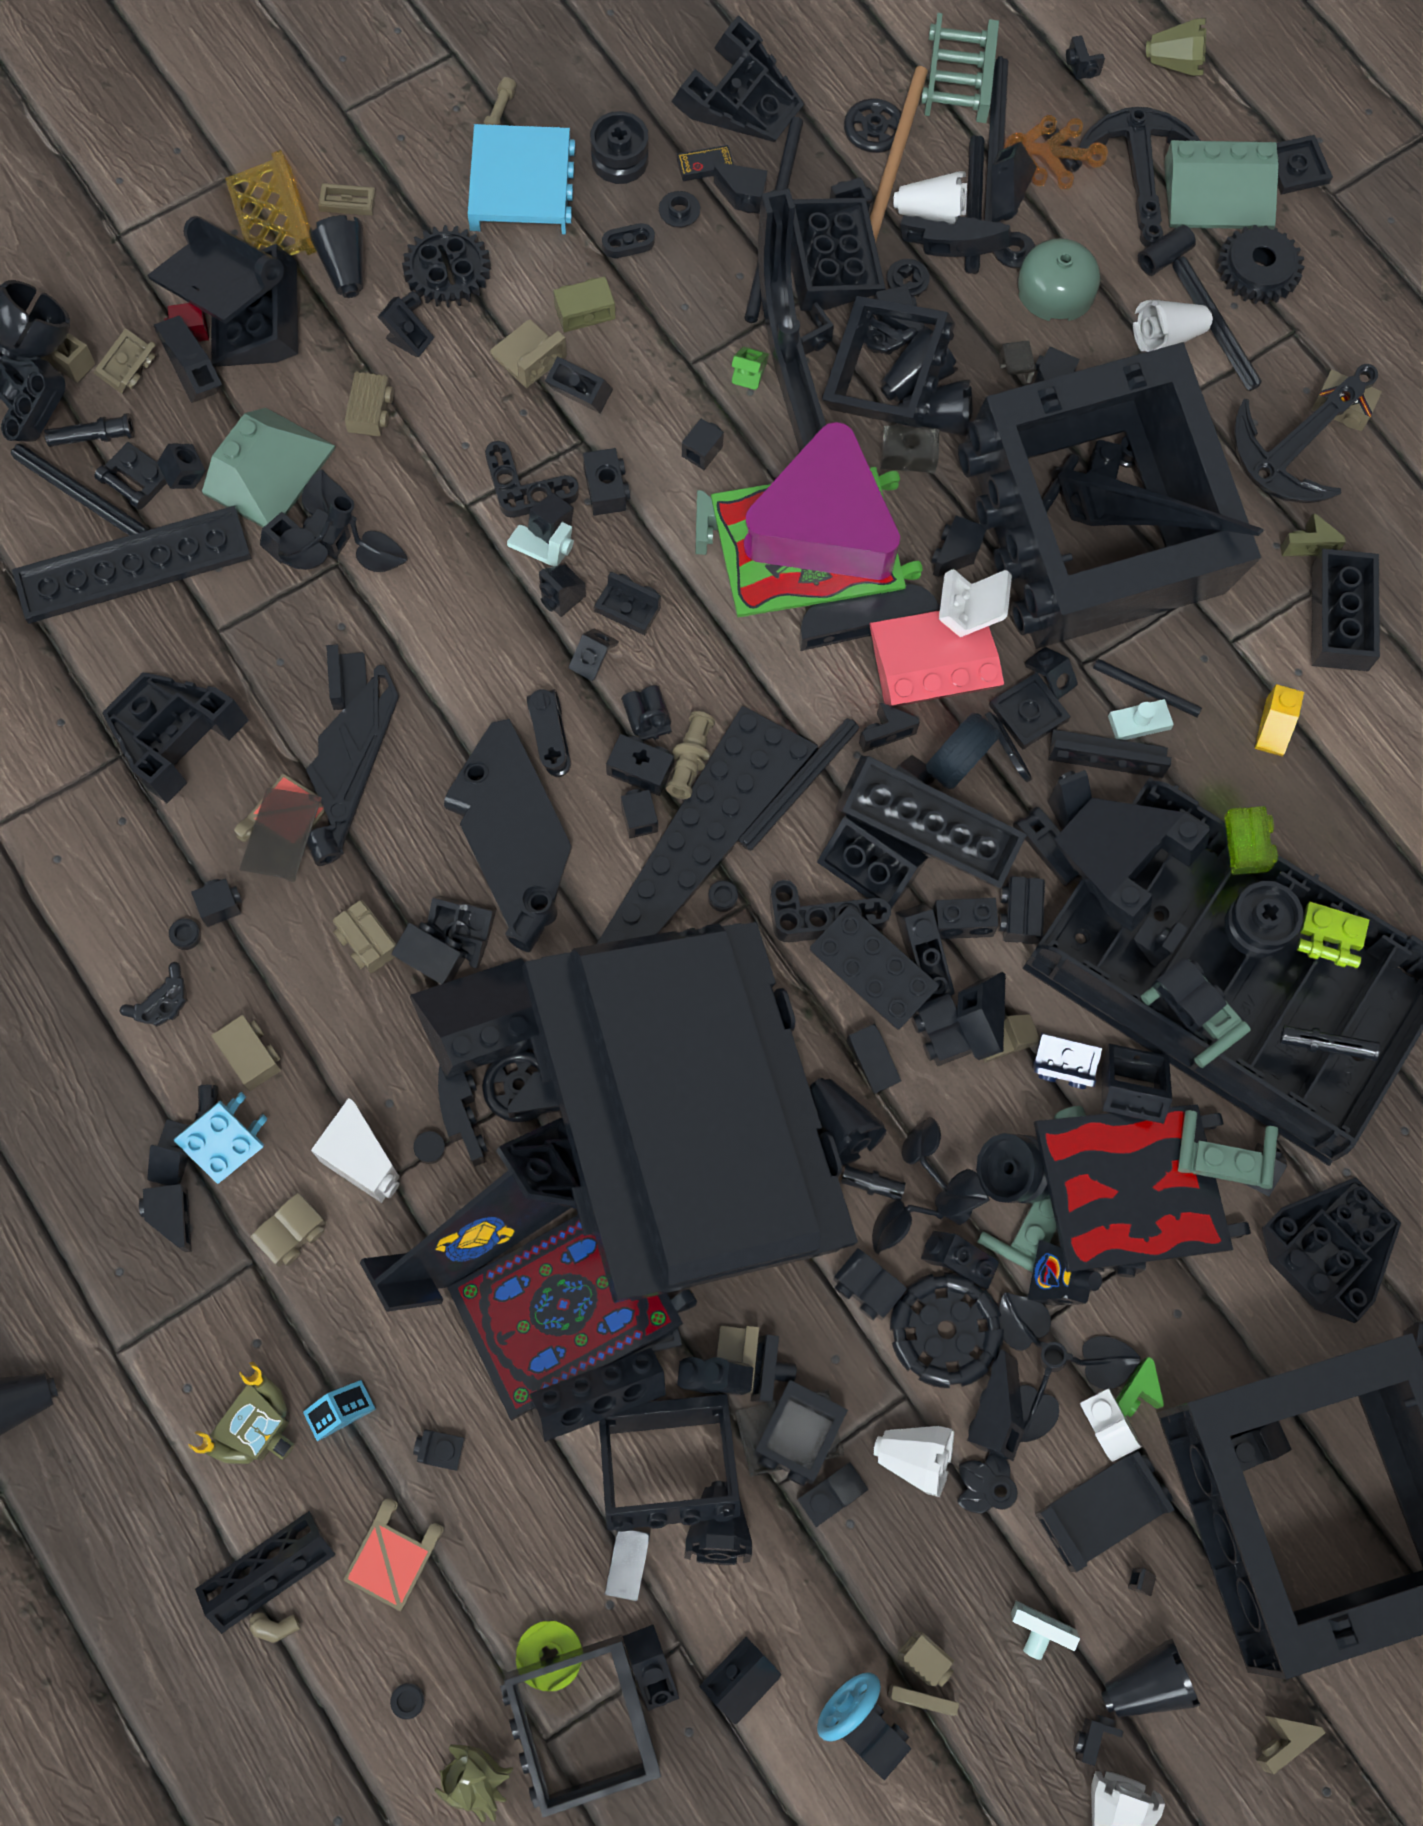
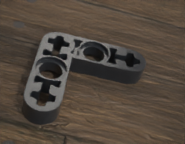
[485,441,579,518]

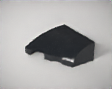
[427,896,496,968]

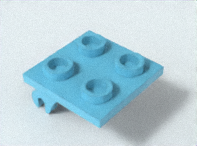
[174,1092,268,1184]

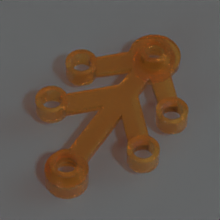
[1005,115,1108,190]

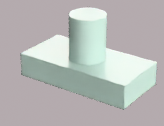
[1108,699,1174,741]
[1011,1601,1080,1660]

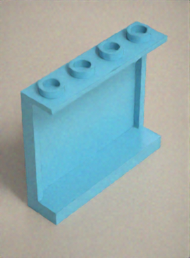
[468,124,575,235]

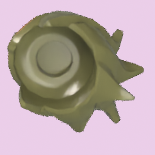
[435,1744,513,1822]

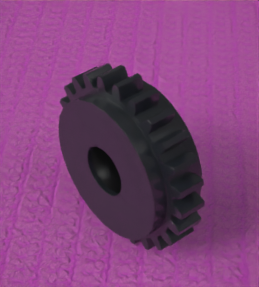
[1217,225,1305,305]

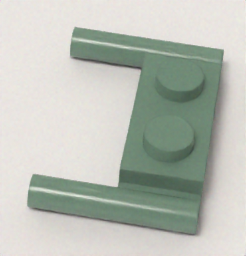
[1141,959,1251,1068]
[1178,1110,1278,1189]
[977,1195,1057,1273]

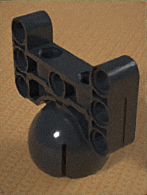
[0,280,70,442]

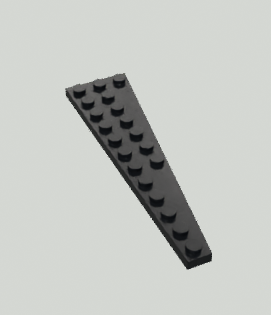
[597,706,818,944]

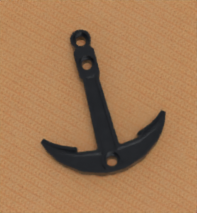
[1077,107,1201,247]
[1234,364,1378,503]

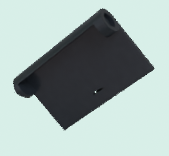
[147,216,284,324]

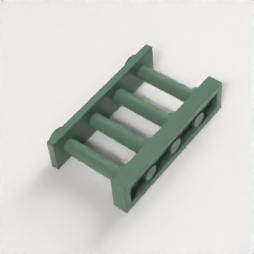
[921,13,999,123]

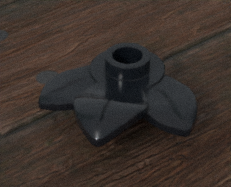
[957,1453,1018,1514]

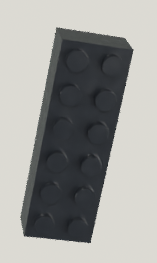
[836,755,1027,888]

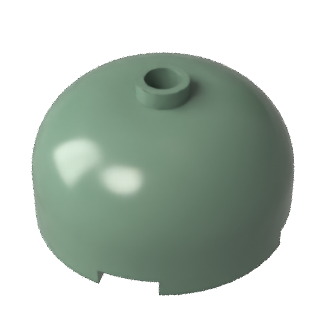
[1018,238,1100,321]

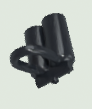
[621,685,672,741]

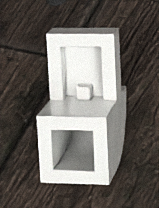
[1080,1388,1142,1462]

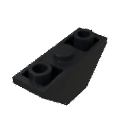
[957,972,1006,1060]

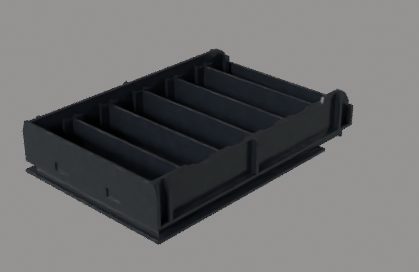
[1022,777,1423,1166]

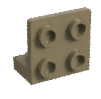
[490,319,567,389]

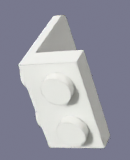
[939,569,1012,637]

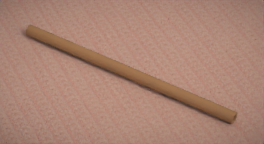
[870,66,928,243]

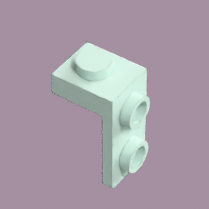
[507,522,574,567]

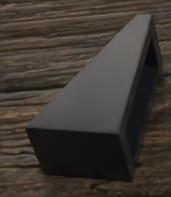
[1128,1568,1156,1596]

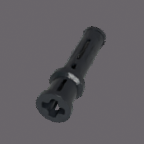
[44,413,134,447]

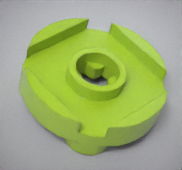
[516,1621,582,1691]

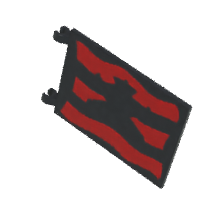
[1033,1104,1251,1273]

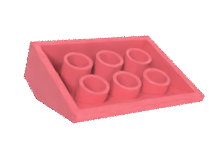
[869,611,1004,707]

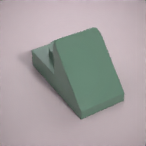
[695,490,718,555]

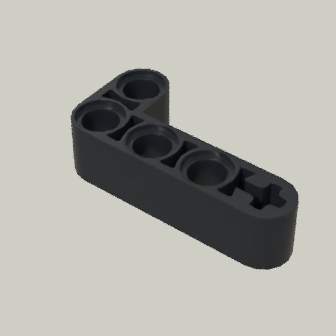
[770,880,891,943]

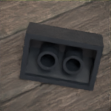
[817,815,929,910]

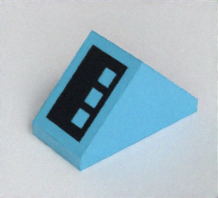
[303,1380,376,1441]

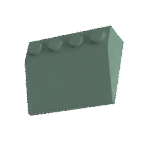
[1164,140,1279,229]

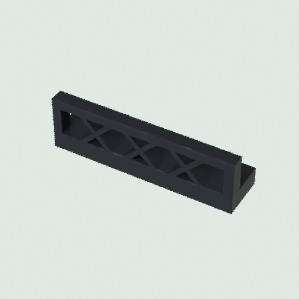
[1048,729,1172,778]
[195,1511,336,1634]

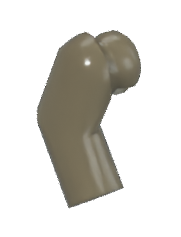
[249,1612,301,1643]

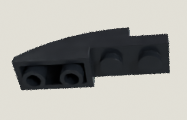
[900,215,1011,257]
[438,1064,488,1167]

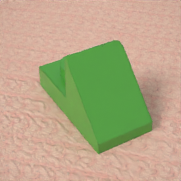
[731,346,769,390]
[1115,1357,1164,1417]

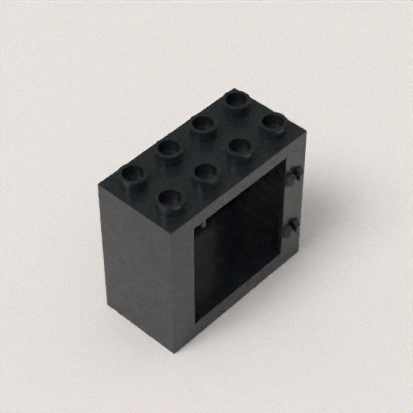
[958,342,1262,649]
[1156,1333,1423,1679]

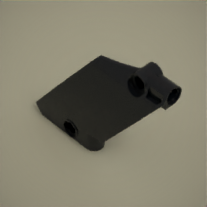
[444,719,572,952]

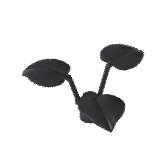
[278,469,408,572]
[872,1117,990,1255]
[999,1292,1141,1442]

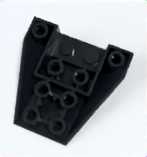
[1262,1177,1401,1323]

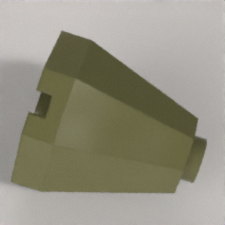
[1146,18,1206,76]

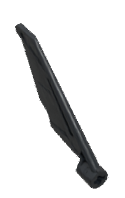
[304,665,399,866]

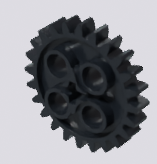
[402,225,491,308]

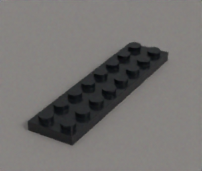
[12,506,252,624]

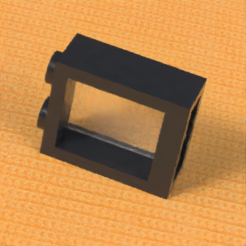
[754,1380,848,1486]

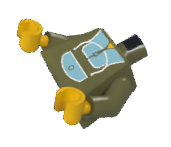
[188,1362,295,1464]

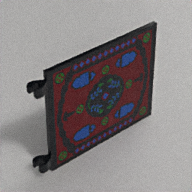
[447,1215,697,1421]

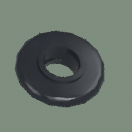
[658,191,701,228]
[994,232,1035,268]

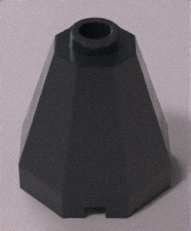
[684,1481,752,1565]

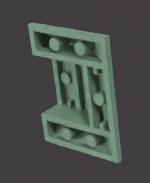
[202,407,335,527]

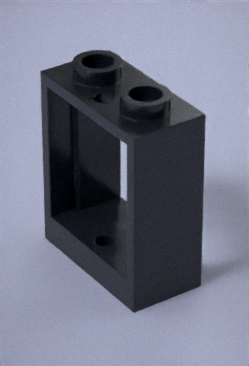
[1101,1043,1172,1124]

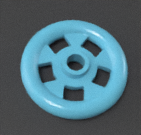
[817,1672,881,1741]

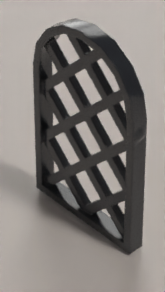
[985,712,1032,782]

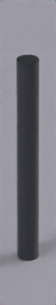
[1093,659,1202,718]

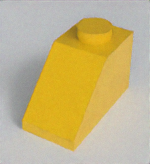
[1255,684,1304,757]

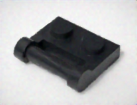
[94,442,167,510]

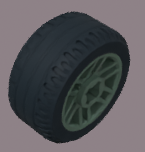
[926,713,999,789]

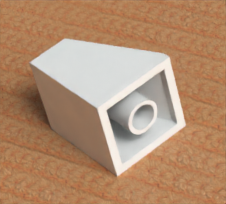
[311,1098,400,1203]

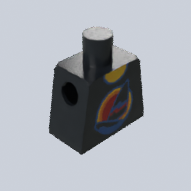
[1027,1240,1102,1306]

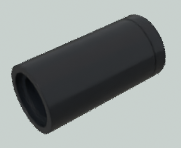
[1138,224,1196,276]

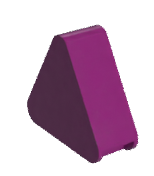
[744,422,900,580]

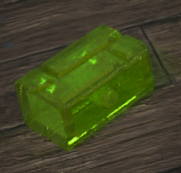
[1224,806,1278,875]

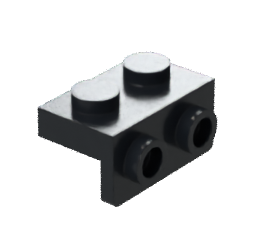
[594,572,661,636]

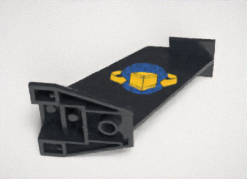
[360,1117,581,1312]

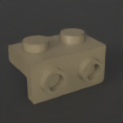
[93,328,156,394]

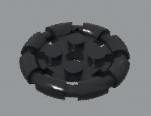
[890,1272,1004,1389]

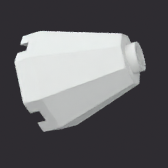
[874,1426,954,1497]
[1091,1771,1165,1826]

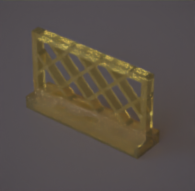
[225,150,316,255]

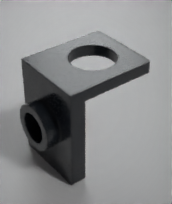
[801,302,834,355]
[569,628,619,681]
[1024,647,1078,700]

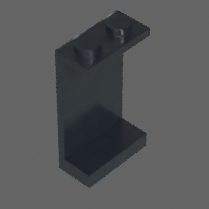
[1035,1451,1175,1572]

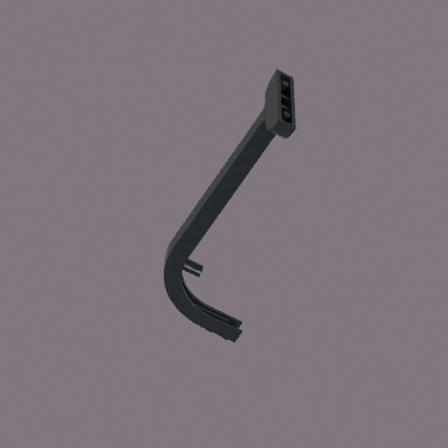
[758,189,940,651]

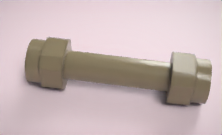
[483,77,517,125]

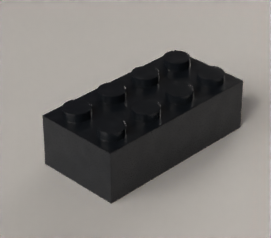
[1312,548,1380,671]

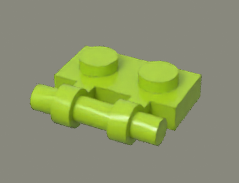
[1297,902,1370,968]

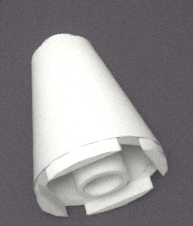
[894,171,967,225]
[1133,300,1213,352]

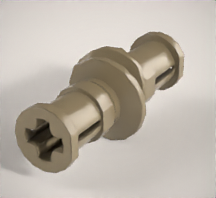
[666,711,715,799]

